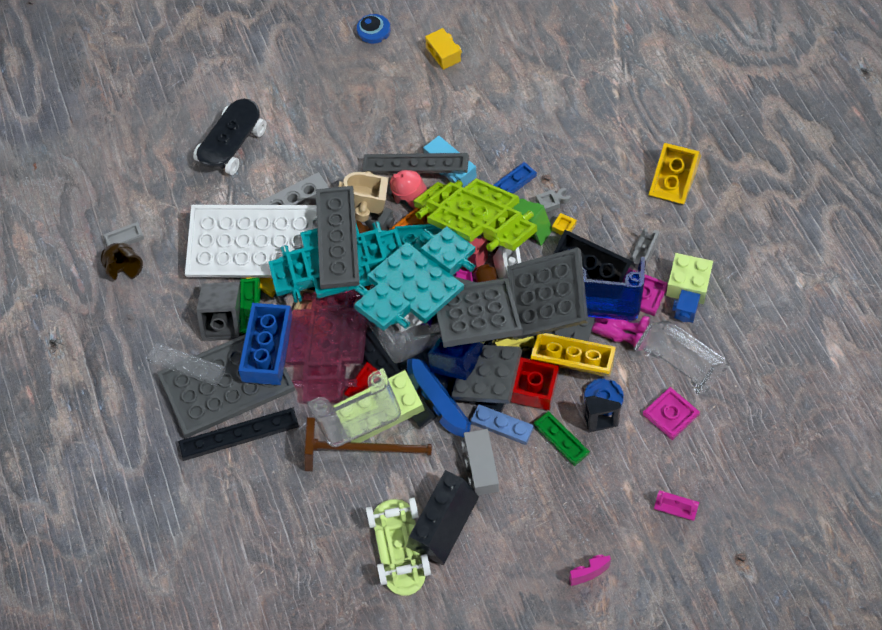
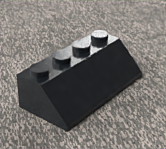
[406,470,479,566]

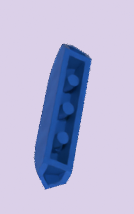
[407,359,471,437]

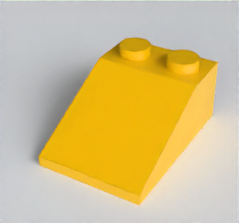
[649,143,701,205]

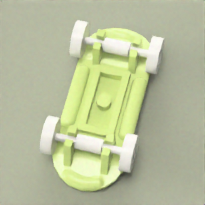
[366,497,431,596]

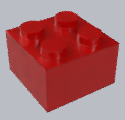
[511,358,559,411]

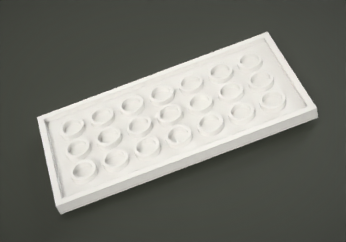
[185,205,317,278]

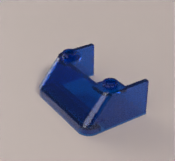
[568,249,645,321]

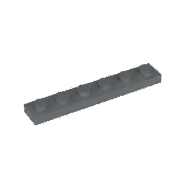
[362,153,469,174]

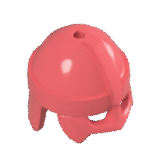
[390,170,428,208]

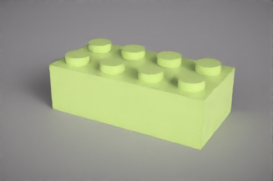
[334,370,425,443]

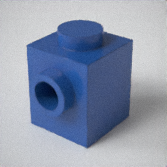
[672,290,701,323]

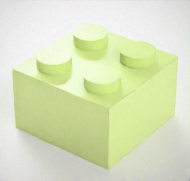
[666,253,713,304]

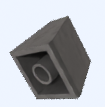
[197,282,240,341]

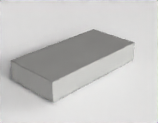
[103,222,145,246]

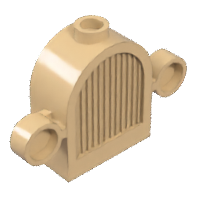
[338,171,388,222]

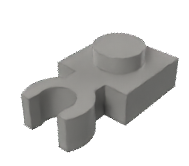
[536,188,570,212]

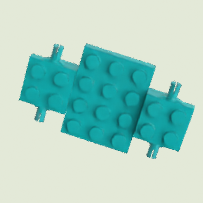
[268,222,402,303]
[354,226,476,331]

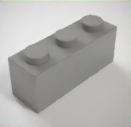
[461,429,499,495]

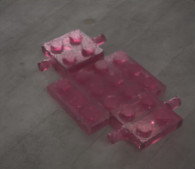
[286,289,368,404]

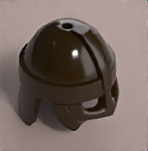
[101,243,143,280]

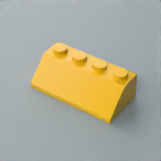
[531,333,616,377]

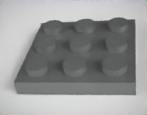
[452,344,522,404]

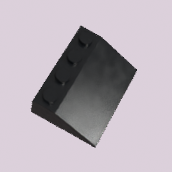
[553,230,636,313]

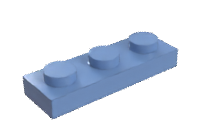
[471,405,534,445]

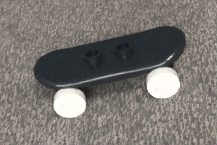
[193,98,267,175]

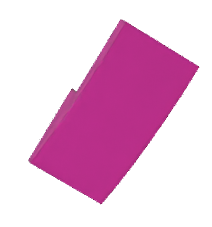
[569,555,611,586]

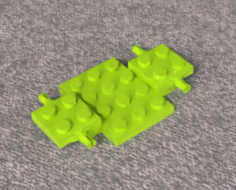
[413,178,537,252]

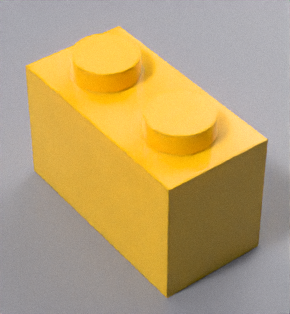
[425,28,462,70]

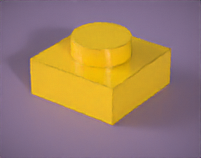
[552,213,577,235]

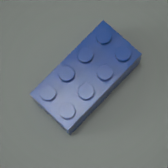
[238,303,293,385]

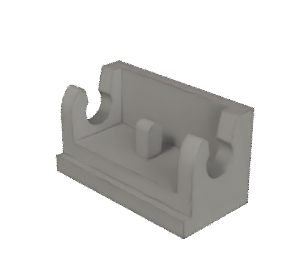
[629,228,659,272]

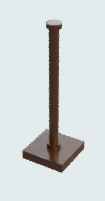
[305,417,432,472]

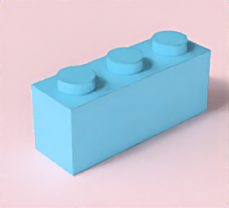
[423,136,477,187]

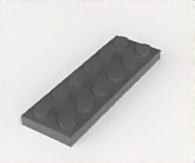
[316,186,360,289]

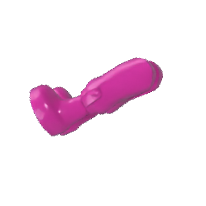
[591,313,650,350]

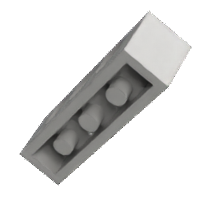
[254,172,329,205]

